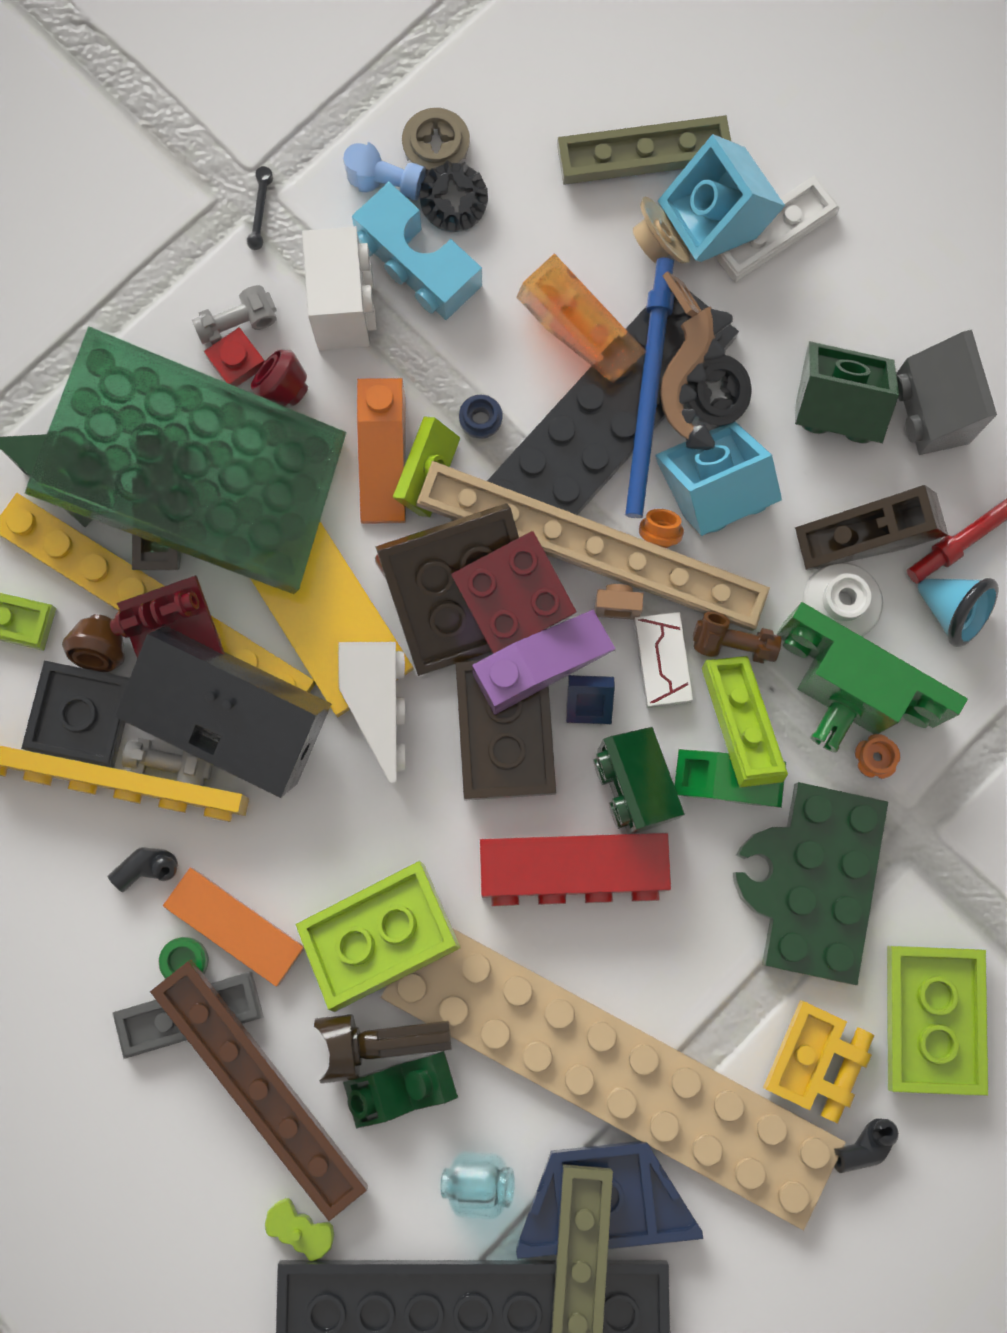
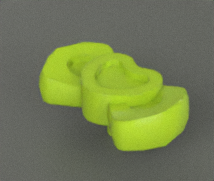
[265,1198,334,1261]

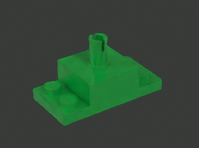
[776,602,968,753]

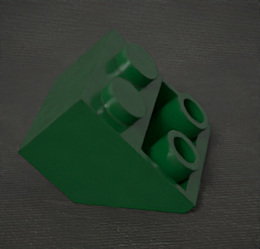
[593,727,685,834]

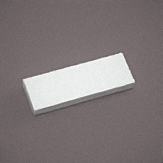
[714,175,840,283]

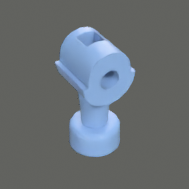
[343,142,426,201]

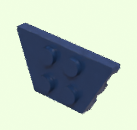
[516,1141,703,1259]

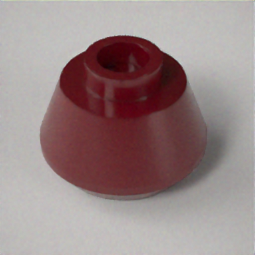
[251,350,308,408]

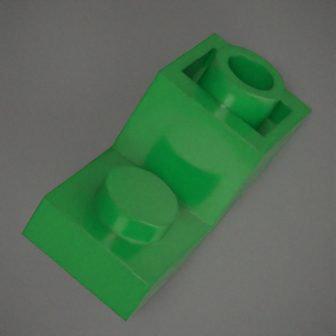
[674,749,786,808]

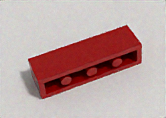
[480,833,671,906]

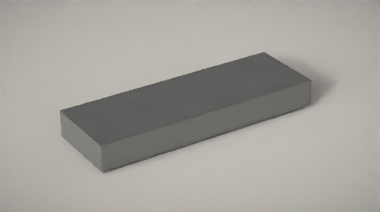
[112,972,264,1059]

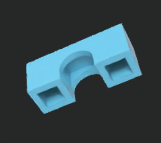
[352,182,482,320]

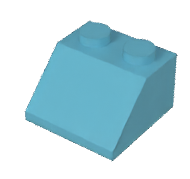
[658,134,785,262]
[655,421,782,536]

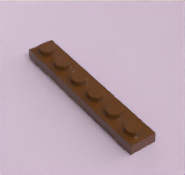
[150,959,368,1221]

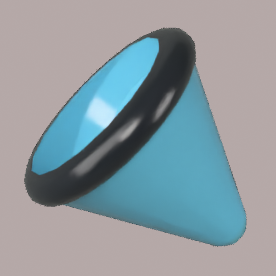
[918,578,999,647]

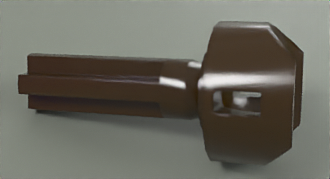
[314,1014,452,1084]

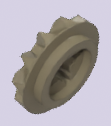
[402,108,470,170]

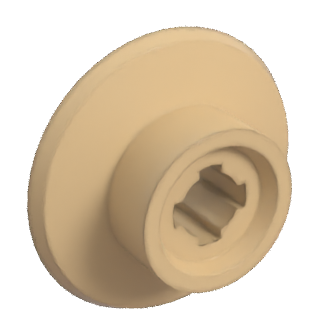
[633,197,690,263]

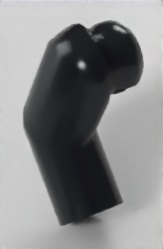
[834,1119,899,1173]

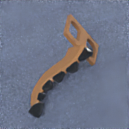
[660,271,733,450]

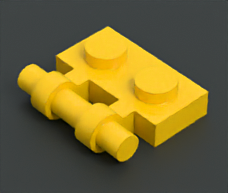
[763,1000,875,1124]

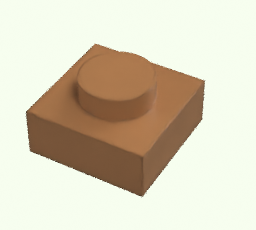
[594,584,644,620]

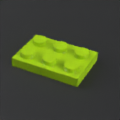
[295,861,461,1012]
[887,946,988,1096]

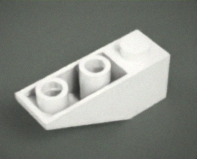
[338,642,405,783]

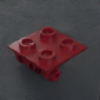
[451,531,577,654]
[110,575,225,658]

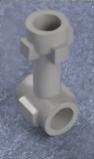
[192,285,277,345]
[122,738,213,786]

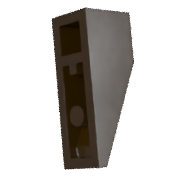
[795,485,949,571]

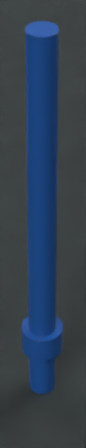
[625,257,675,519]

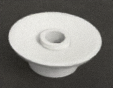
[803,563,883,636]

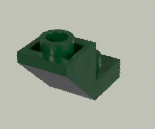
[343,1051,458,1129]

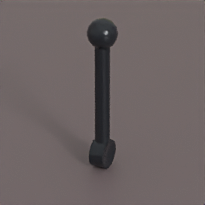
[247,166,273,250]

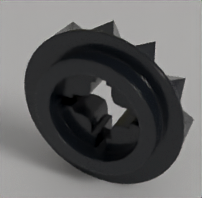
[420,160,488,232]
[687,355,752,426]

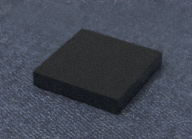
[21,660,130,768]

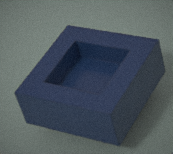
[566,675,615,724]

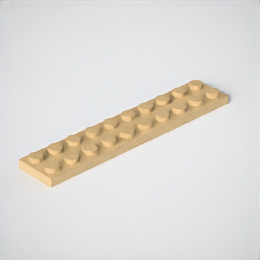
[380,928,846,1231]

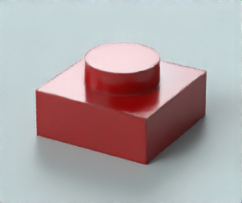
[203,327,265,391]

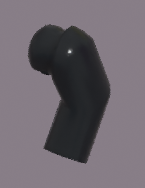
[107,847,178,893]

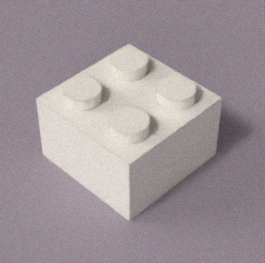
[302,226,377,351]

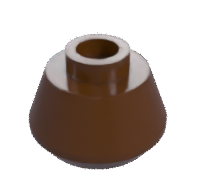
[62,614,125,672]

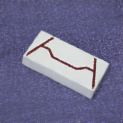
[634,612,693,708]

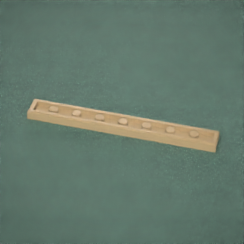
[416,461,770,631]

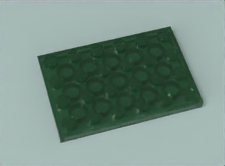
[24,326,347,594]

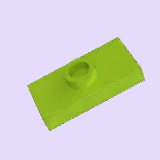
[393,416,460,518]

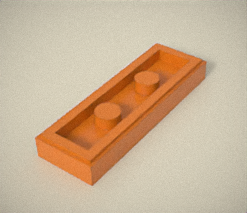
[163,867,305,987]

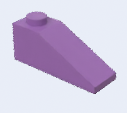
[472,610,616,715]

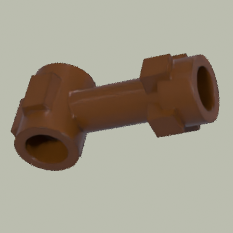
[692,611,782,664]

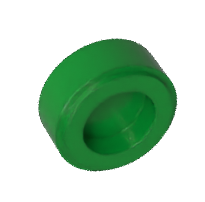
[159,937,209,979]

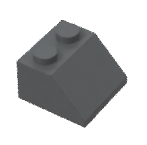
[896,330,997,455]

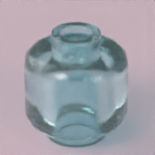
[440,1152,515,1219]

